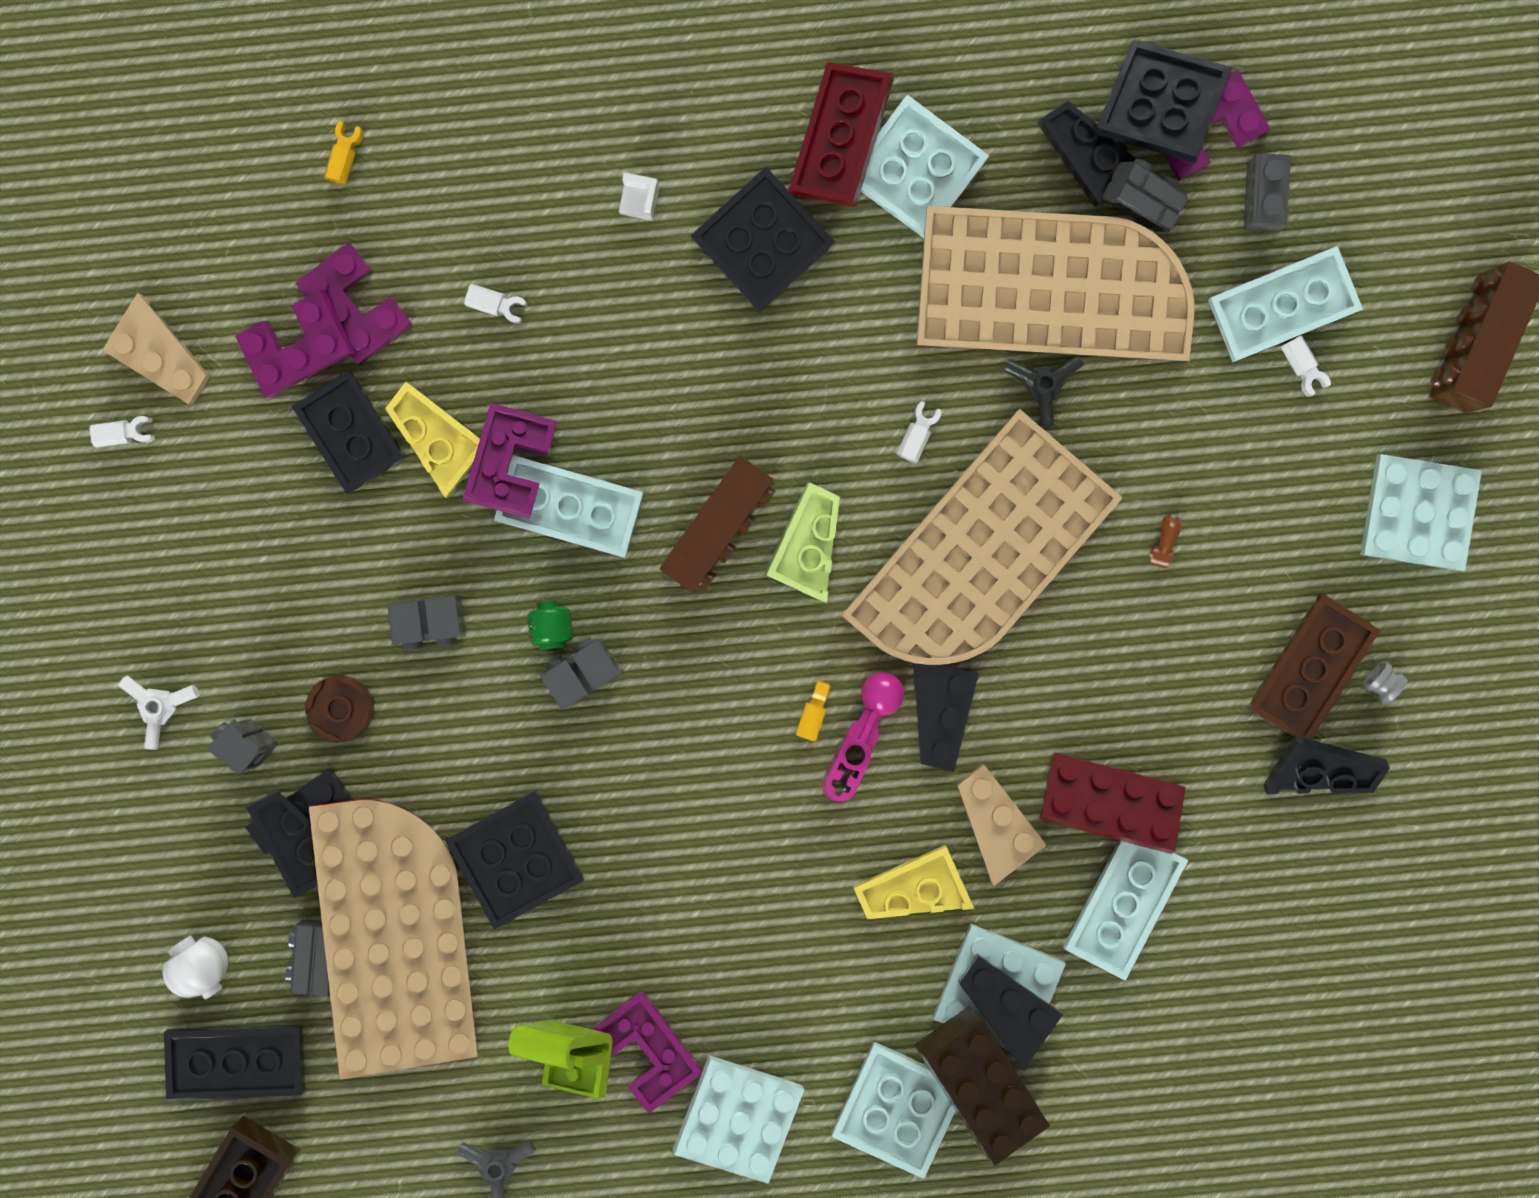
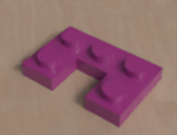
[1163,70,1271,182]
[295,242,413,366]
[235,290,355,398]
[463,403,557,519]
[590,990,703,1114]

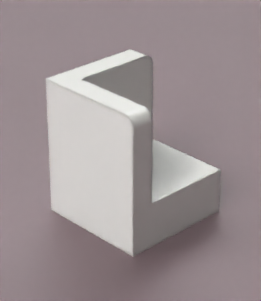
[619,173,660,221]

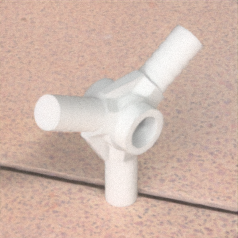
[118,675,199,750]

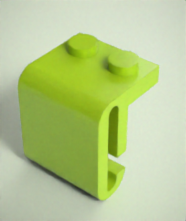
[508,1021,612,1099]

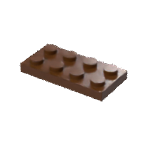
[1247,594,1381,740]

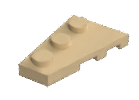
[102,293,210,405]
[956,764,1046,887]

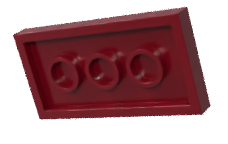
[789,62,894,207]
[1039,752,1186,854]

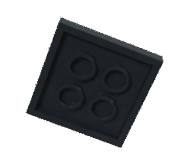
[1097,40,1232,163]
[691,167,835,313]
[445,790,585,930]

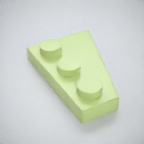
[765,482,840,603]

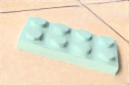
[1208,246,1363,362]
[494,455,644,558]
[1063,841,1188,981]

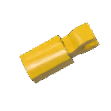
[324,121,364,186]
[796,680,830,742]

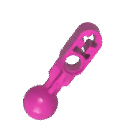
[822,672,904,802]

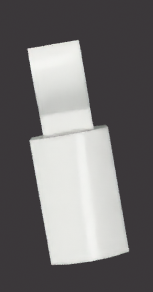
[465,284,528,324]
[1281,335,1331,397]
[896,401,941,463]
[89,416,155,448]

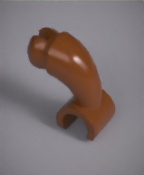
[1150,514,1182,568]

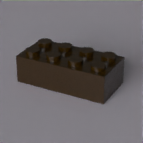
[914,1006,1050,1166]
[190,1116,301,1198]

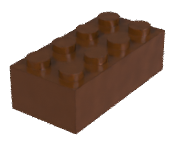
[1429,261,1539,413]
[659,455,776,593]

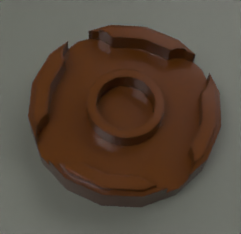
[305,675,375,743]

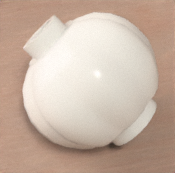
[162,935,229,999]

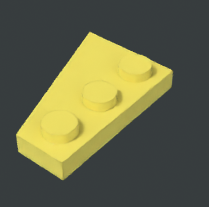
[385,382,480,499]
[853,845,974,919]

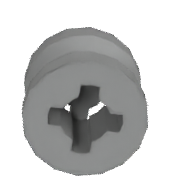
[1363,661,1408,704]

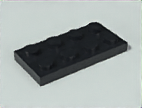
[164,1025,305,1100]

